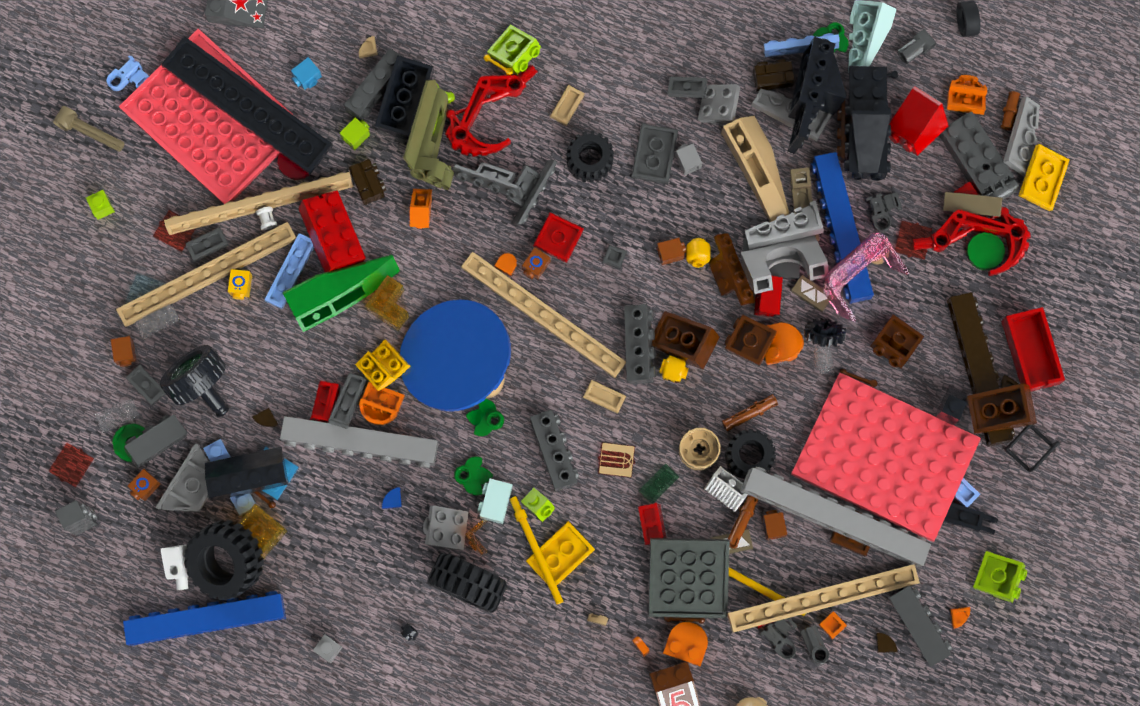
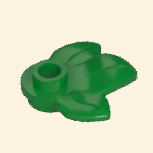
[813,22,849,53]
[466,399,504,437]
[454,457,493,495]

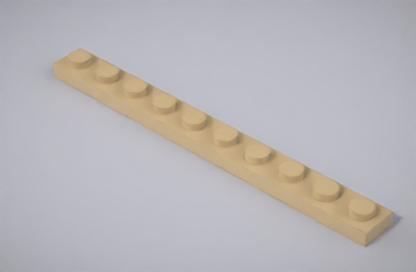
[164,172,353,235]
[116,222,296,327]
[461,252,626,378]
[727,564,920,633]

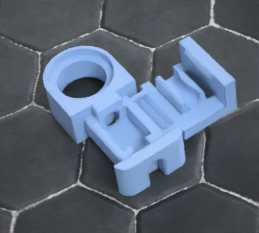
[106,56,149,91]

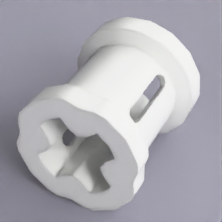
[256,206,277,231]

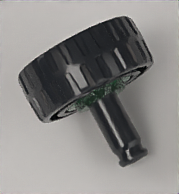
[160,345,229,417]

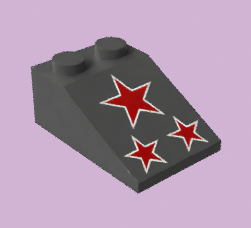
[205,0,268,29]

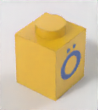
[228,269,252,300]

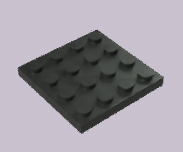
[648,538,730,618]

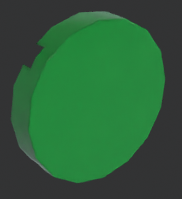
[966,232,1005,271]
[113,424,145,462]

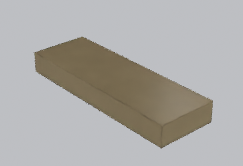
[943,192,1003,217]

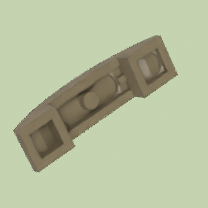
[790,167,819,242]

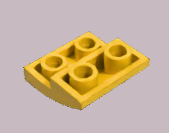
[355,340,410,391]

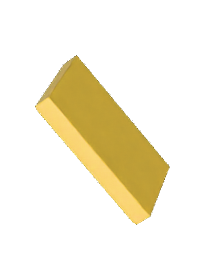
[1018,144,1070,211]
[526,521,595,586]

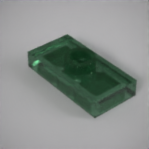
[638,463,679,504]

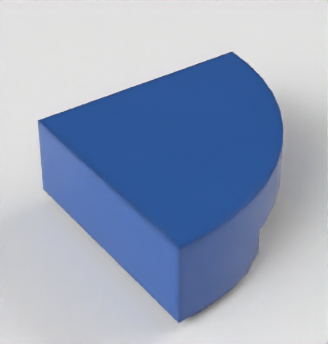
[382,487,402,509]

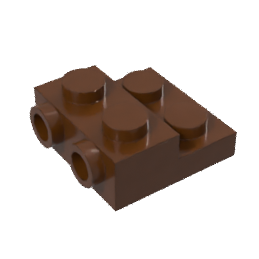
[724,314,777,366]
[870,315,925,369]

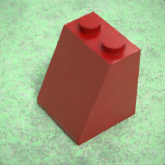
[889,86,949,156]

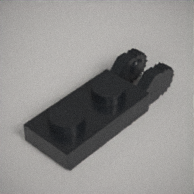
[943,503,998,535]

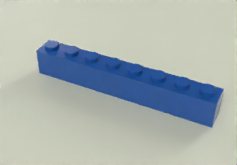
[810,152,874,304]
[123,591,286,646]

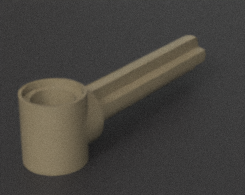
[53,106,125,152]

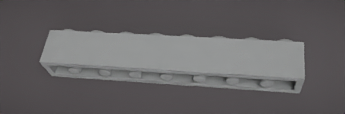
[280,416,438,468]

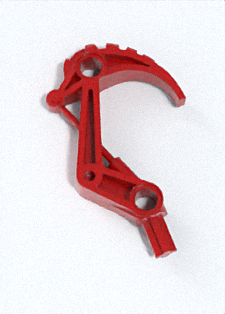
[446,64,538,157]
[912,207,1031,276]

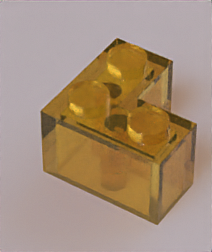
[365,275,409,332]

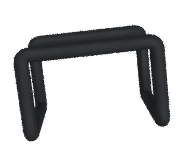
[1004,424,1059,472]

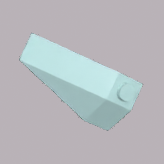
[848,0,896,73]

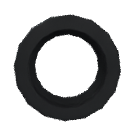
[956,0,980,37]

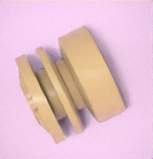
[679,428,720,470]

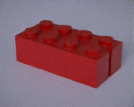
[298,190,366,273]
[1001,307,1065,392]

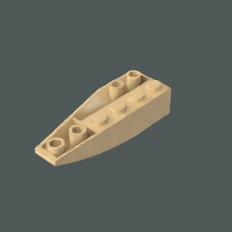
[721,116,789,222]

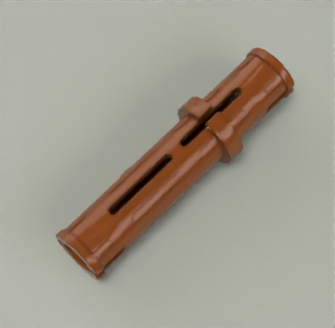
[722,394,778,432]
[728,495,759,549]

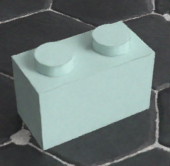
[477,479,513,524]

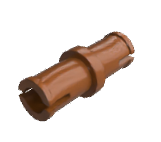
[1000,91,1021,131]

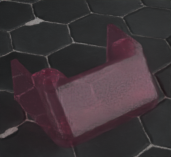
[823,232,910,322]

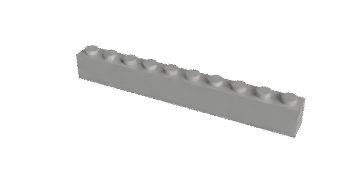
[741,467,931,567]

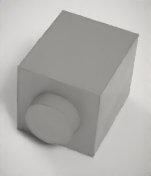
[675,144,703,176]
[313,635,343,663]

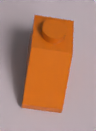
[410,188,432,229]

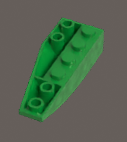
[282,255,400,332]

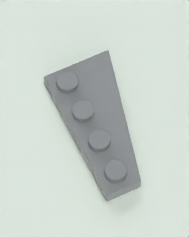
[751,89,832,141]
[1003,96,1040,177]
[745,200,824,250]

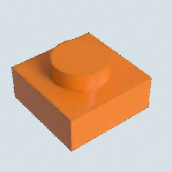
[819,611,847,639]

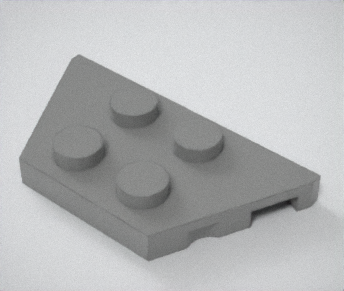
[155,443,209,512]

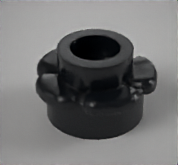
[401,623,419,641]

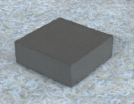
[602,245,627,269]

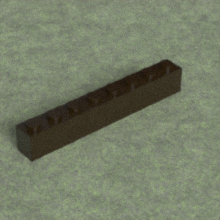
[947,292,1015,447]

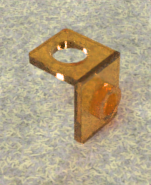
[465,519,488,555]

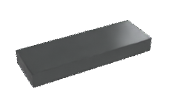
[329,373,367,429]

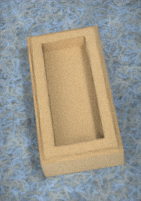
[550,85,585,126]
[583,380,626,414]

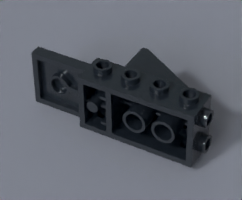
[787,36,847,154]
[844,66,891,181]

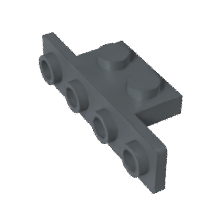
[505,159,557,226]
[453,162,523,200]

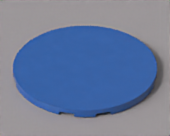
[400,300,511,411]

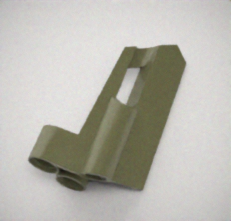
[403,80,454,190]

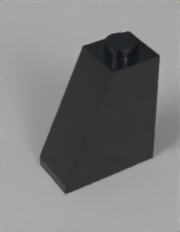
[935,385,967,425]

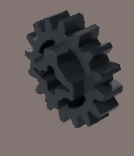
[804,318,846,348]

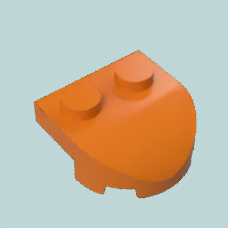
[947,75,987,115]
[765,322,804,365]
[359,382,405,425]
[663,622,708,667]

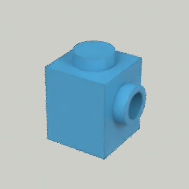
[291,57,322,90]

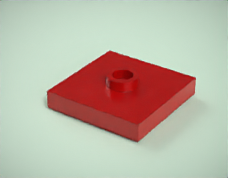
[533,212,584,263]

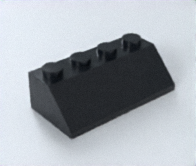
[375,55,434,140]
[205,447,289,501]

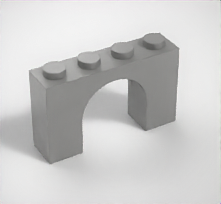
[741,235,829,294]

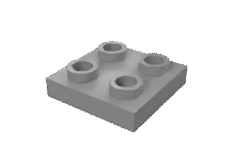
[698,84,741,126]
[423,506,468,551]

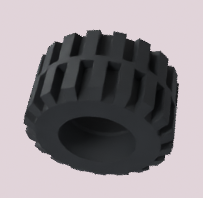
[567,131,614,183]
[725,429,776,480]

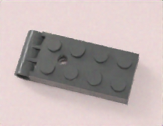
[939,112,1020,200]

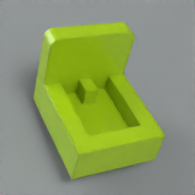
[521,488,555,522]

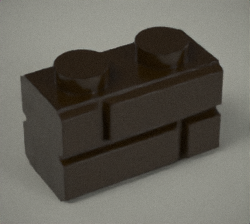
[753,59,795,91]
[349,159,386,205]

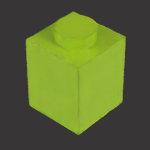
[340,117,370,151]
[86,190,115,220]

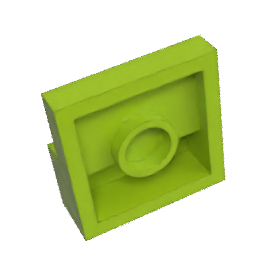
[487,24,541,75]
[973,551,1027,603]

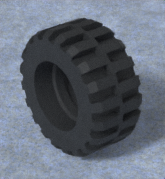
[184,520,264,600]
[428,553,507,613]

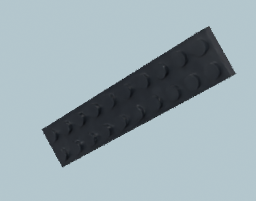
[161,36,333,175]

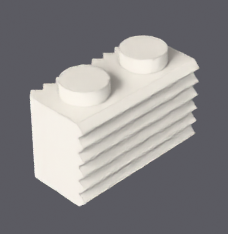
[704,466,748,512]

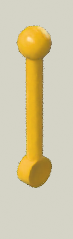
[484,54,513,75]

